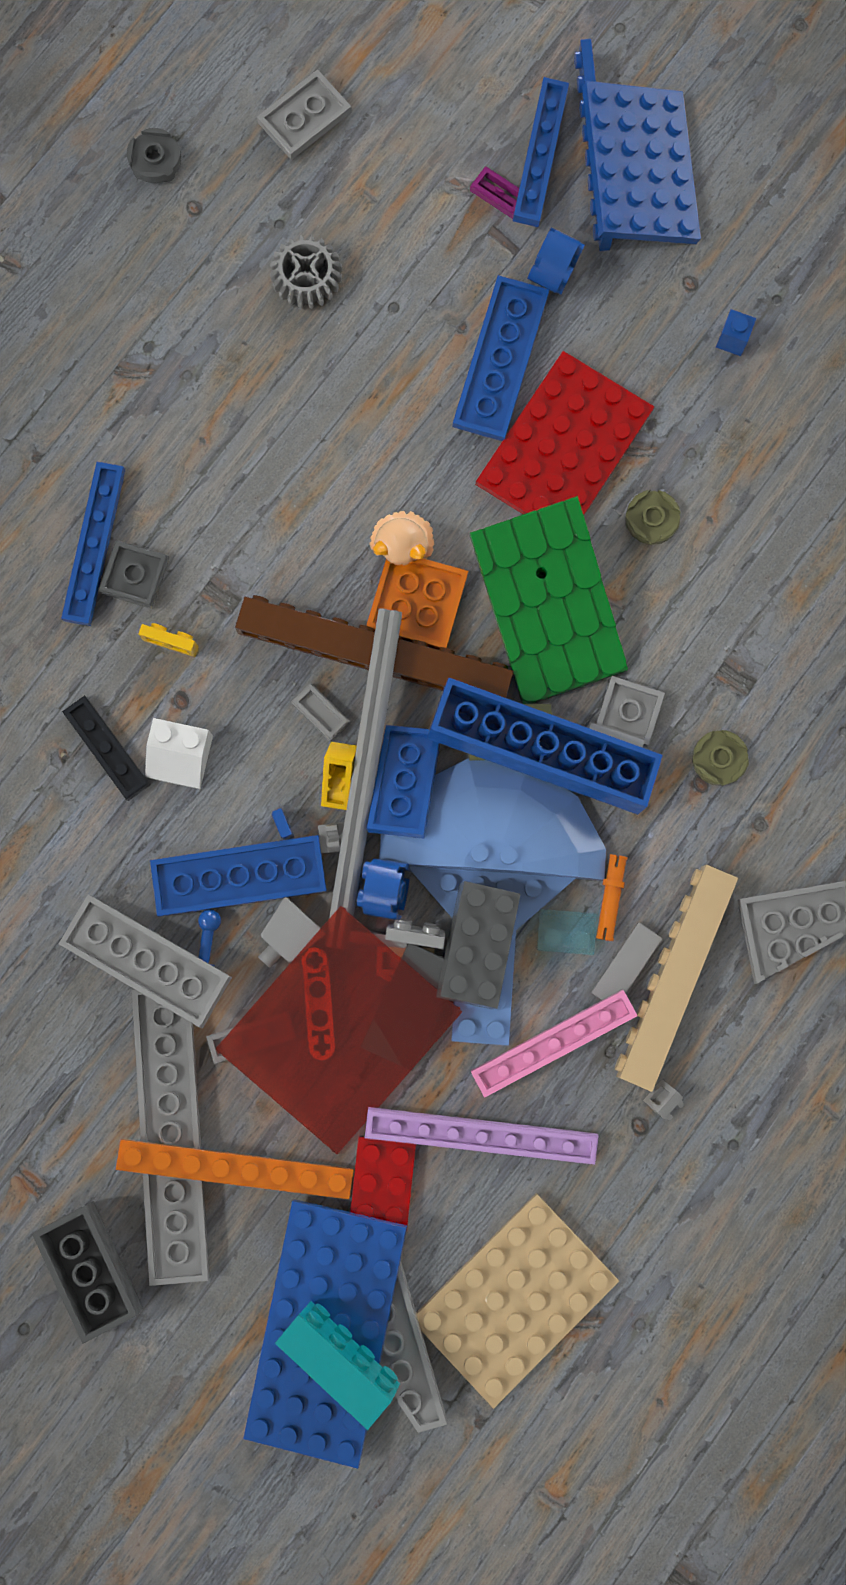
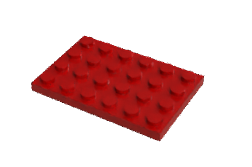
[475,351,655,515]

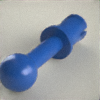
[198,909,221,966]

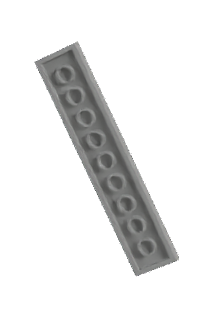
[132,990,210,1286]

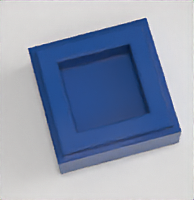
[272,808,294,840]

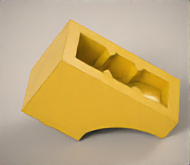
[321,742,357,810]

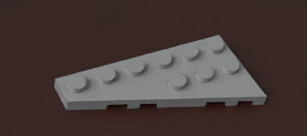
[738,881,846,984]
[380,1262,447,1433]

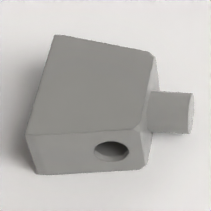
[258,897,327,968]

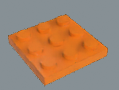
[366,558,468,649]

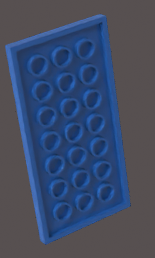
[243,1199,407,1469]

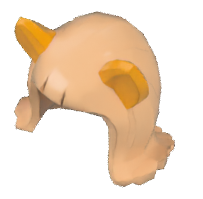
[369,511,435,565]

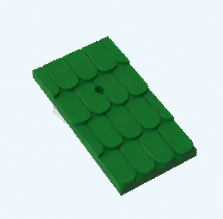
[470,496,628,704]

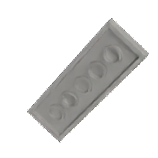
[59,894,232,1028]

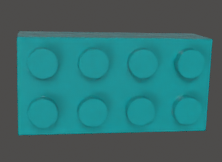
[275,1301,400,1430]

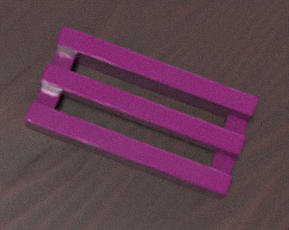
[470,166,519,219]

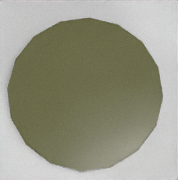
[625,490,680,545]
[692,730,749,786]

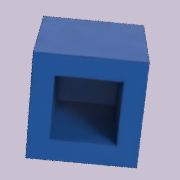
[716,309,756,356]

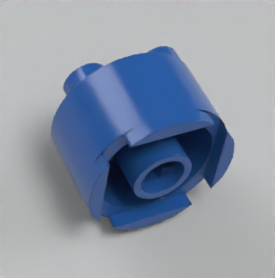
[527,227,585,295]
[357,858,410,920]

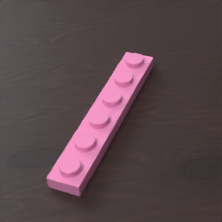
[471,989,637,1098]

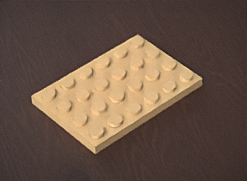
[416,1193,619,1409]

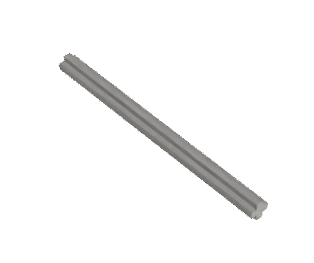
[325,609,402,950]

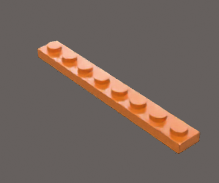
[115,1139,353,1199]

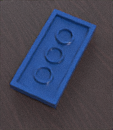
[367,725,440,839]

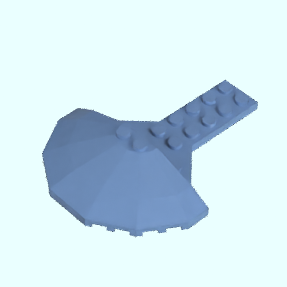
[379,758,606,1045]

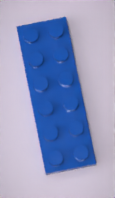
[452,275,549,441]
[150,835,327,917]

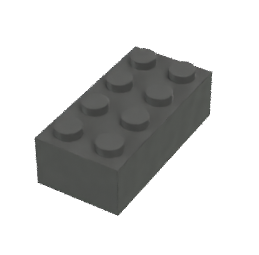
[436,881,521,1009]
[32,1201,143,1344]

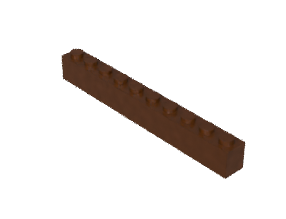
[235,595,513,698]

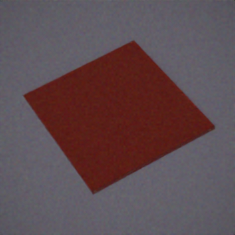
[215,905,462,1154]

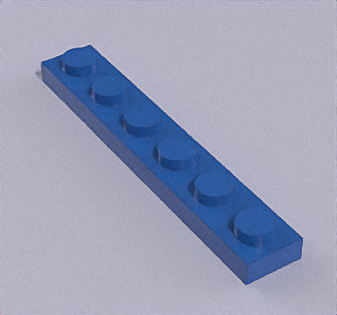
[512,77,569,227]
[61,462,125,626]

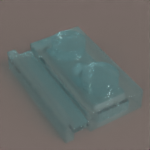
[537,909,597,955]

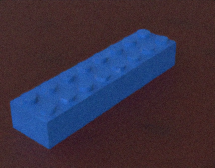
[427,678,663,815]

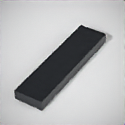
[62,695,151,801]

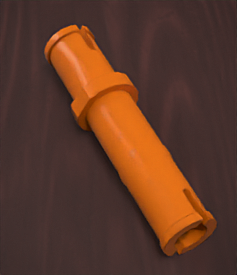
[595,854,628,941]

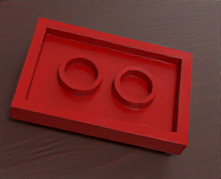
[350,1136,416,1232]

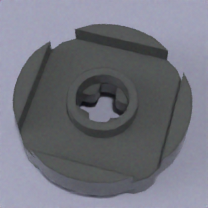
[127,128,181,183]

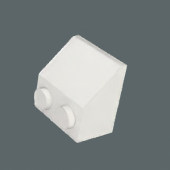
[145,718,213,789]

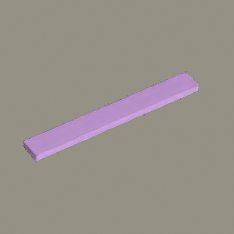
[365,1107,599,1165]

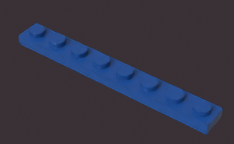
[574,39,613,251]

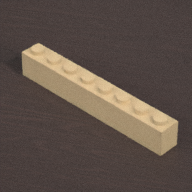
[615,865,738,1092]

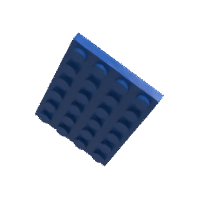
[582,81,701,244]

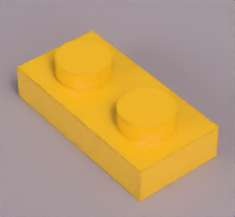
[138,623,199,657]

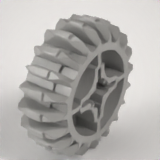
[270,234,342,309]

